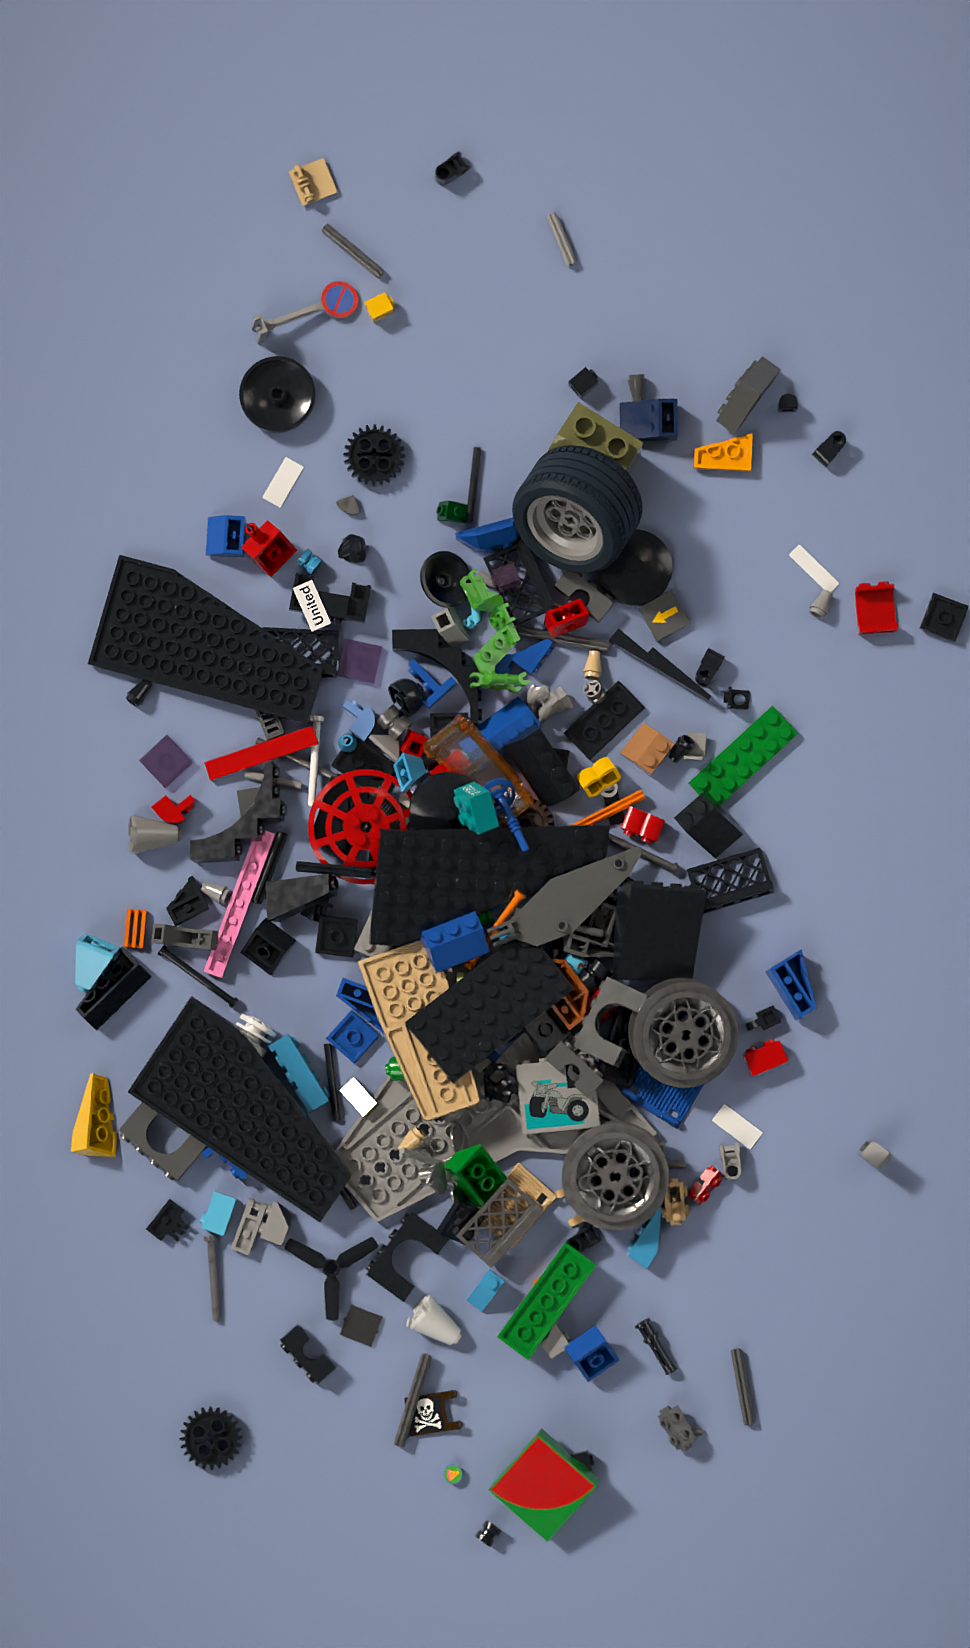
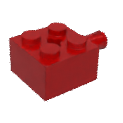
[241,520,297,577]

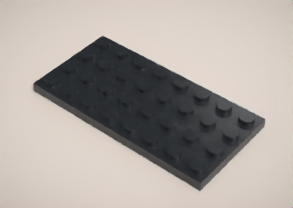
[405,939,575,1084]

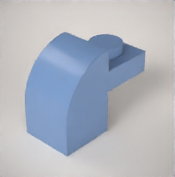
[343,700,375,742]

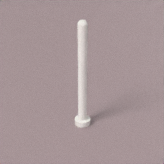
[308,716,324,807]

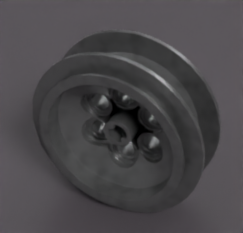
[628,978,738,1088]
[562,1121,669,1230]

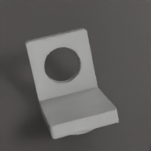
[684,732,707,760]

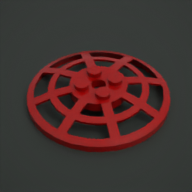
[308,769,413,885]

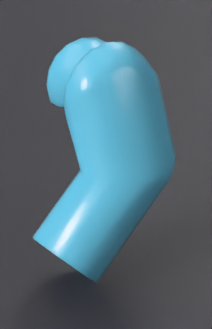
[463,607,482,630]

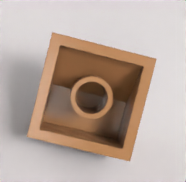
[620,723,674,776]

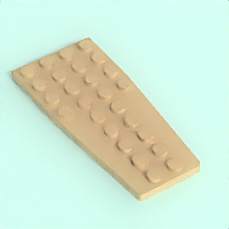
[358,940,479,1121]

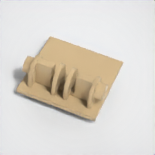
[288,158,337,206]

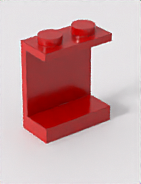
[854,581,898,635]

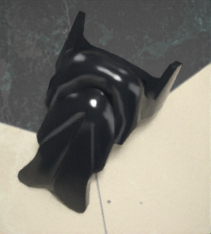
[338,534,369,563]

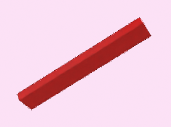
[204,726,319,781]

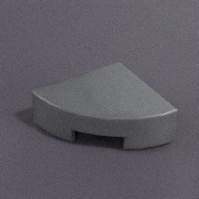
[336,495,360,515]

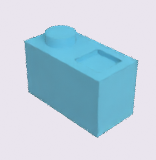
[200,1191,237,1236]

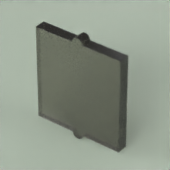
[340,1304,383,1347]

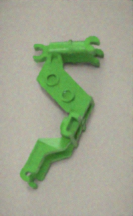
[460,569,530,693]

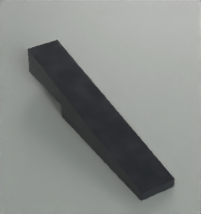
[609,628,711,702]

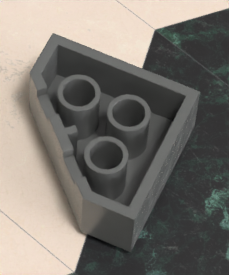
[716,356,781,434]

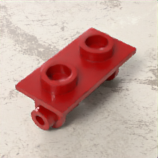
[687,1165,724,1205]

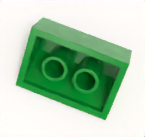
[444,1144,509,1208]

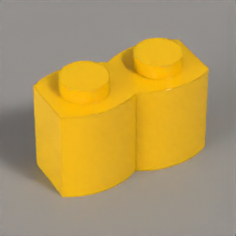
[576,757,621,798]

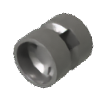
[376,704,413,741]

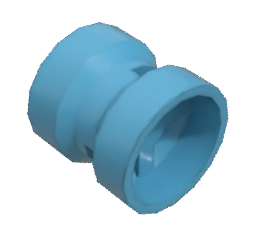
[296,549,323,575]

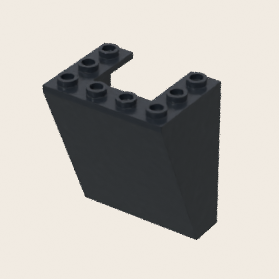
[612,880,706,982]

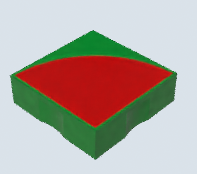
[489,1428,600,1542]

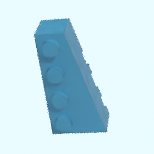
[268,1034,330,1113]

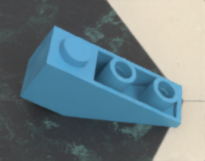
[626,1207,662,1268]

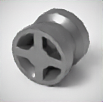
[583,680,606,704]

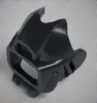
[483,1061,518,1103]

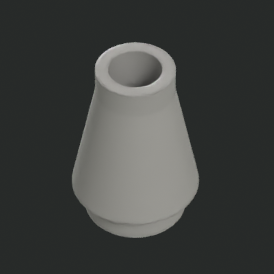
[810,589,833,619]
[201,881,231,904]

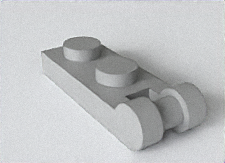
[231,1198,268,1256]

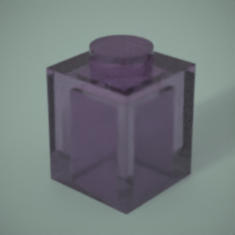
[490,562,521,593]

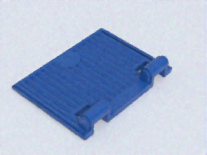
[620,1063,704,1129]

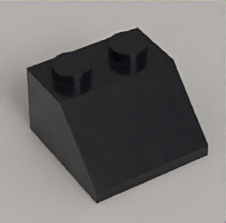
[240,918,296,976]

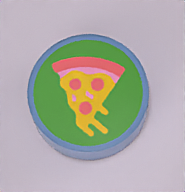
[443,1464,463,1484]

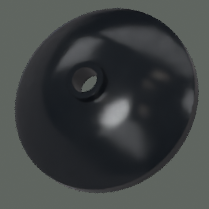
[420,551,472,608]

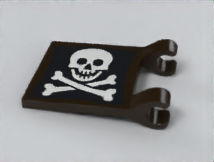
[404,1390,462,1437]

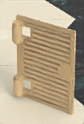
[478,1162,557,1249]

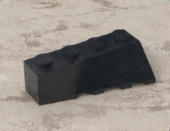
[75,946,152,1031]

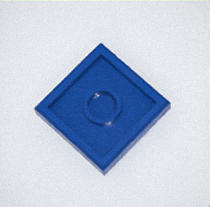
[326,1010,380,1064]

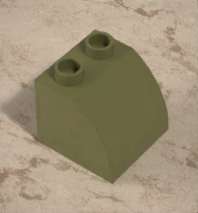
[547,402,643,473]

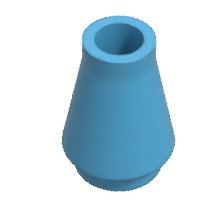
[338,733,357,752]

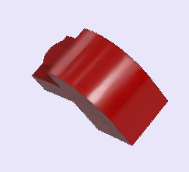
[151,794,196,824]

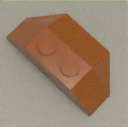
[551,958,590,1030]

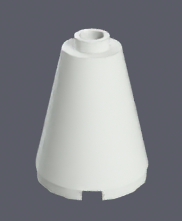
[406,1295,462,1345]

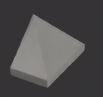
[368,735,400,762]

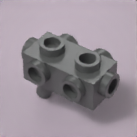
[658,1405,703,1452]

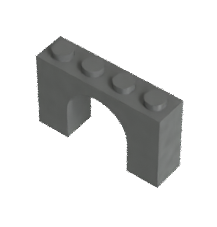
[574,977,649,1068]
[119,1102,207,1181]

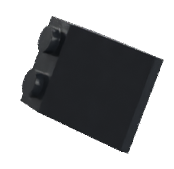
[674,790,744,859]

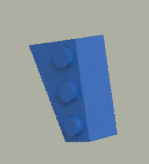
[765,949,816,1021]
[336,978,384,1034]

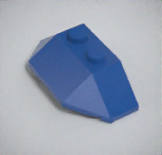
[455,517,520,554]

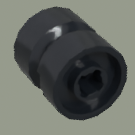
[579,958,612,994]

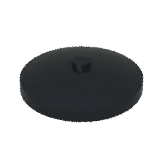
[239,356,316,433]
[596,529,673,606]
[409,772,474,830]

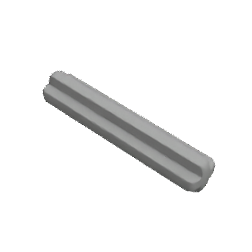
[547,212,576,266]

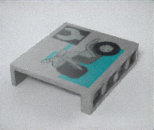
[516,1054,600,1135]

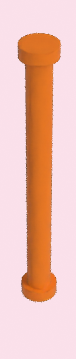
[463,890,526,971]

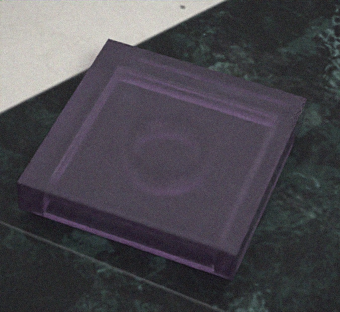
[337,639,382,684]
[139,735,193,789]

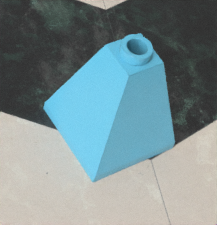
[75,933,121,992]

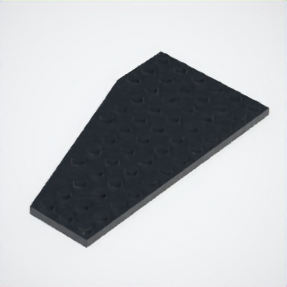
[88,555,324,725]
[128,996,353,1222]

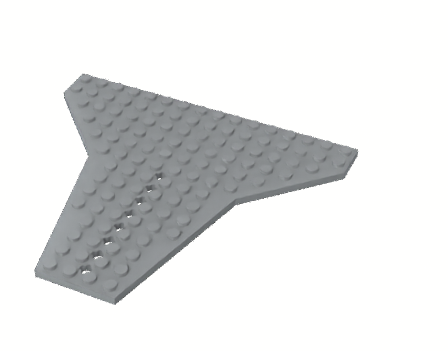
[335,933,657,1222]

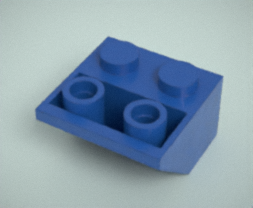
[206,515,246,558]

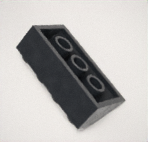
[504,724,580,807]

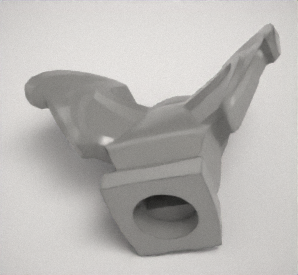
[527,684,574,724]

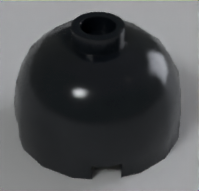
[388,678,424,718]

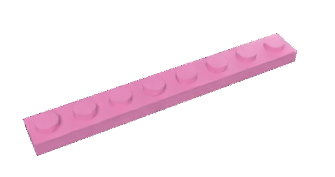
[204,830,275,978]

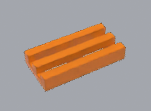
[124,908,147,949]

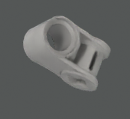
[719,1142,741,1180]

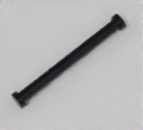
[158,945,238,1008]

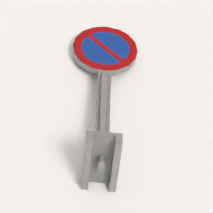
[250,281,358,344]

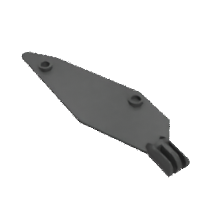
[487,847,642,947]

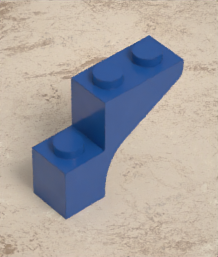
[495,639,554,676]

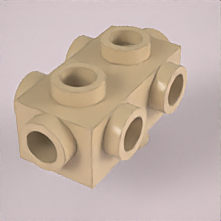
[661,1178,689,1226]

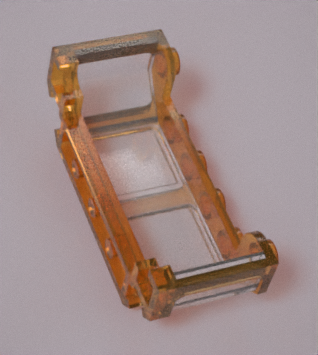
[424,714,534,828]

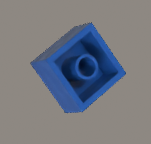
[564,1325,620,1382]

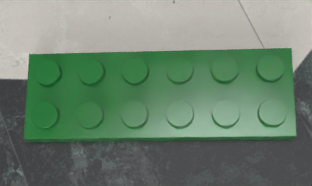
[688,705,798,806]
[497,1242,597,1360]

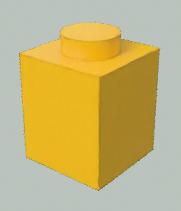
[364,292,395,323]

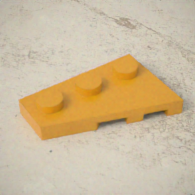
[694,433,753,472]

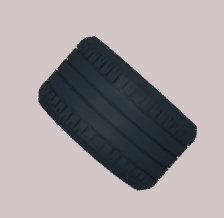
[512,445,643,573]

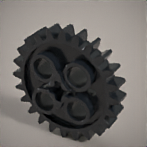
[343,424,405,487]
[179,1406,243,1470]

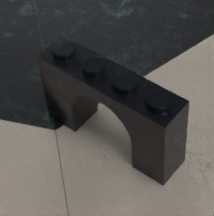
[366,1212,449,1302]

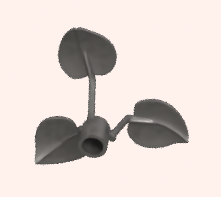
[419,1122,468,1203]

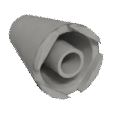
[128,815,181,854]

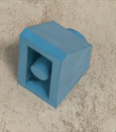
[393,752,426,793]
[467,1269,505,1312]

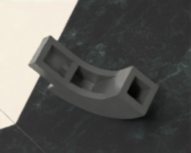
[151,924,219,951]

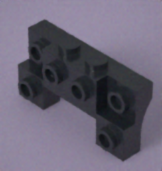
[289,573,371,623]

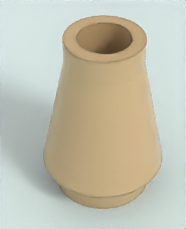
[583,651,602,680]
[398,1126,426,1150]

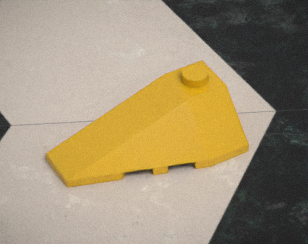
[71,1074,117,1157]

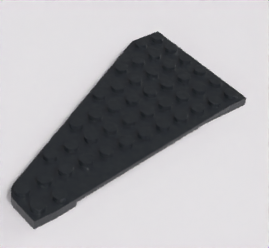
[369,825,610,946]

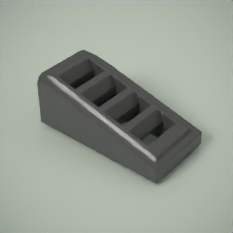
[255,710,285,741]

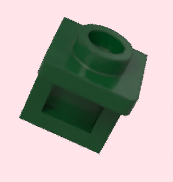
[436,500,468,524]

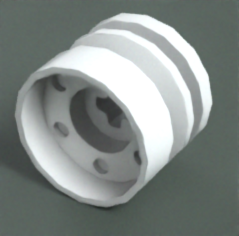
[236,1014,276,1057]

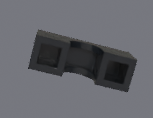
[280,1324,336,1384]

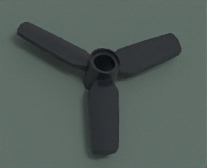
[284,1237,378,1321]

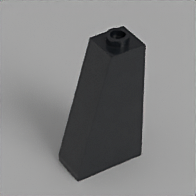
[308,774,350,854]
[266,874,339,923]

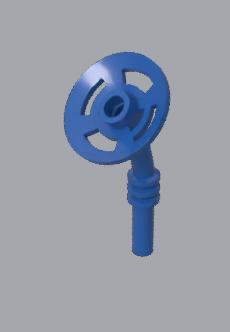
[484,778,530,852]

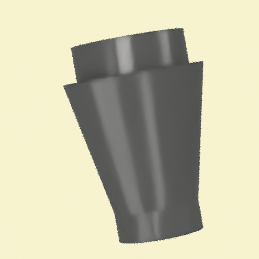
[628,374,646,401]

